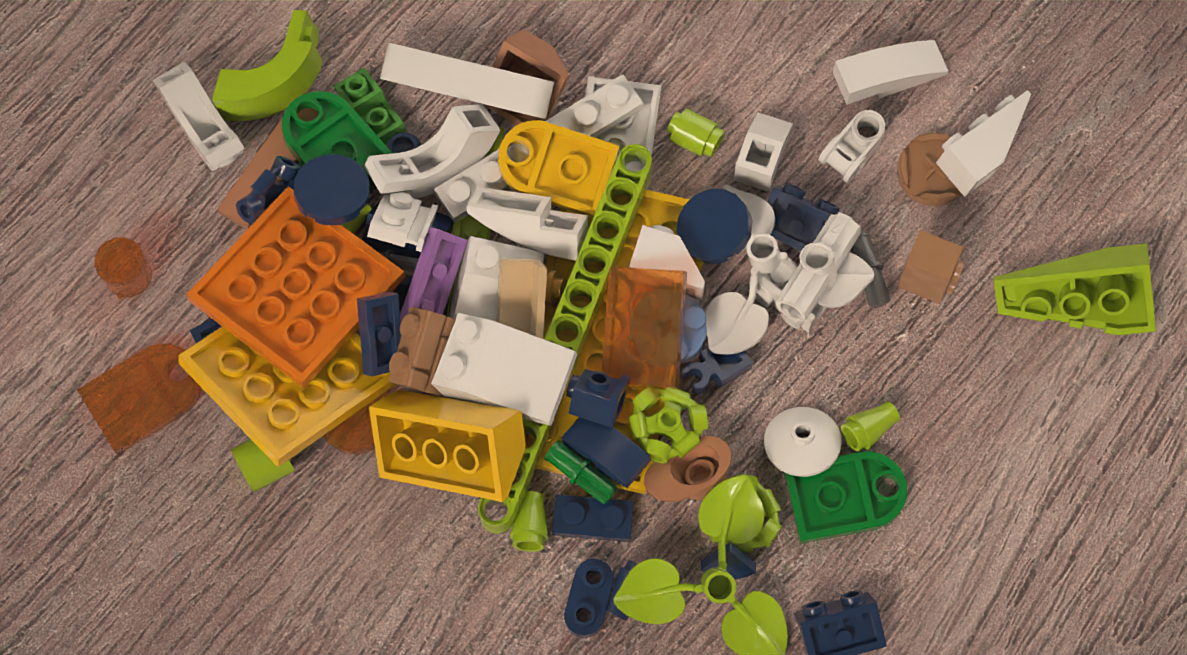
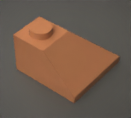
[483,29,569,125]

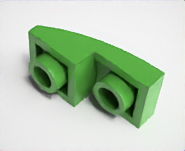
[333,67,407,144]

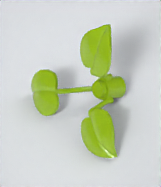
[613,475,788,655]

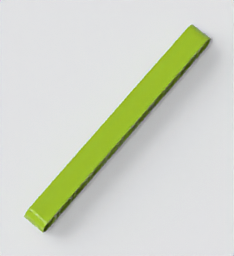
[478,144,652,534]

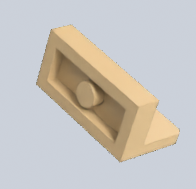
[496,258,547,339]

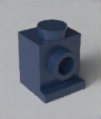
[566,369,630,428]

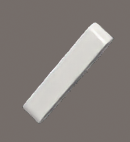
[380,43,554,119]

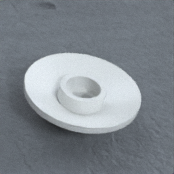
[764,407,842,477]

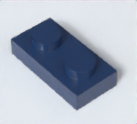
[357,291,402,377]
[552,495,633,542]

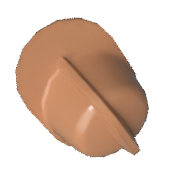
[644,436,732,502]

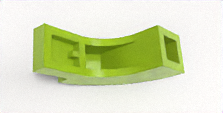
[212,10,323,121]

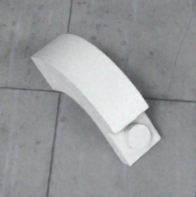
[152,62,245,171]
[364,104,500,199]

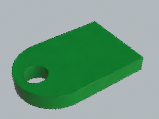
[282,91,393,182]
[784,451,907,544]

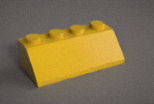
[369,390,526,502]

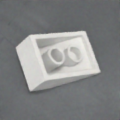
[449,236,544,322]
[431,313,577,426]

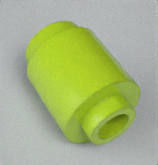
[667,108,725,158]

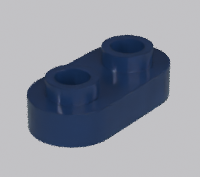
[564,559,614,638]

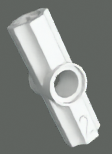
[775,212,861,322]

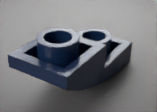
[561,417,651,488]

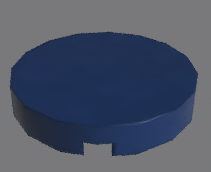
[294,155,369,225]
[676,189,753,264]

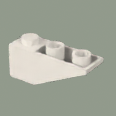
[936,90,1031,197]

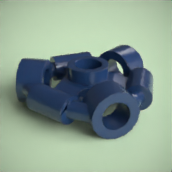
[236,156,299,226]

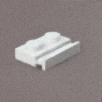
[367,192,438,252]

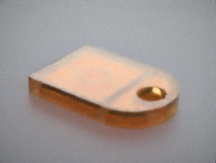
[77,344,202,455]

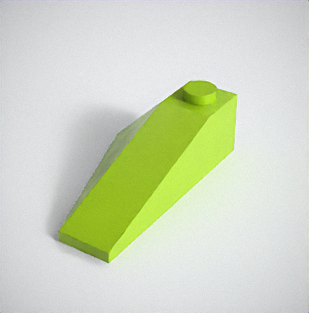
[993,243,1156,336]

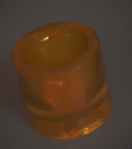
[94,237,152,299]

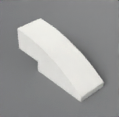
[833,40,948,105]
[467,187,588,261]

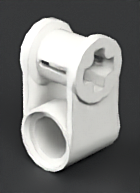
[818,110,885,184]

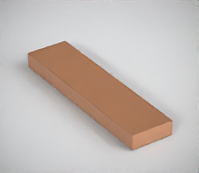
[217,93,318,230]

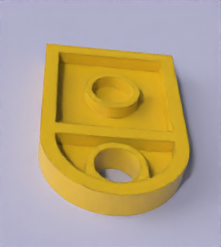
[498,120,620,218]

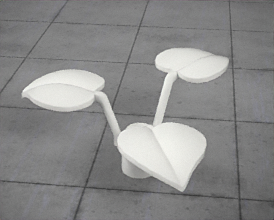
[705,185,874,355]

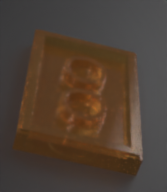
[601,267,687,388]

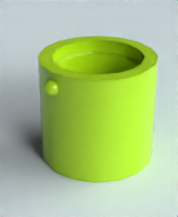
[230,439,295,493]

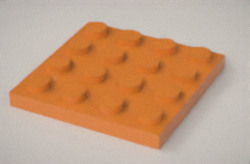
[186,186,405,389]

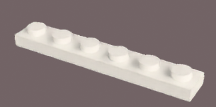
[434,74,643,223]

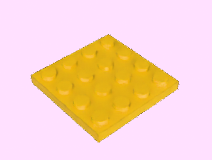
[178,327,396,467]

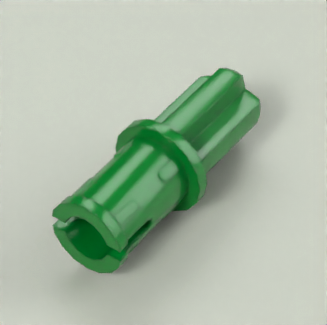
[544,439,617,504]

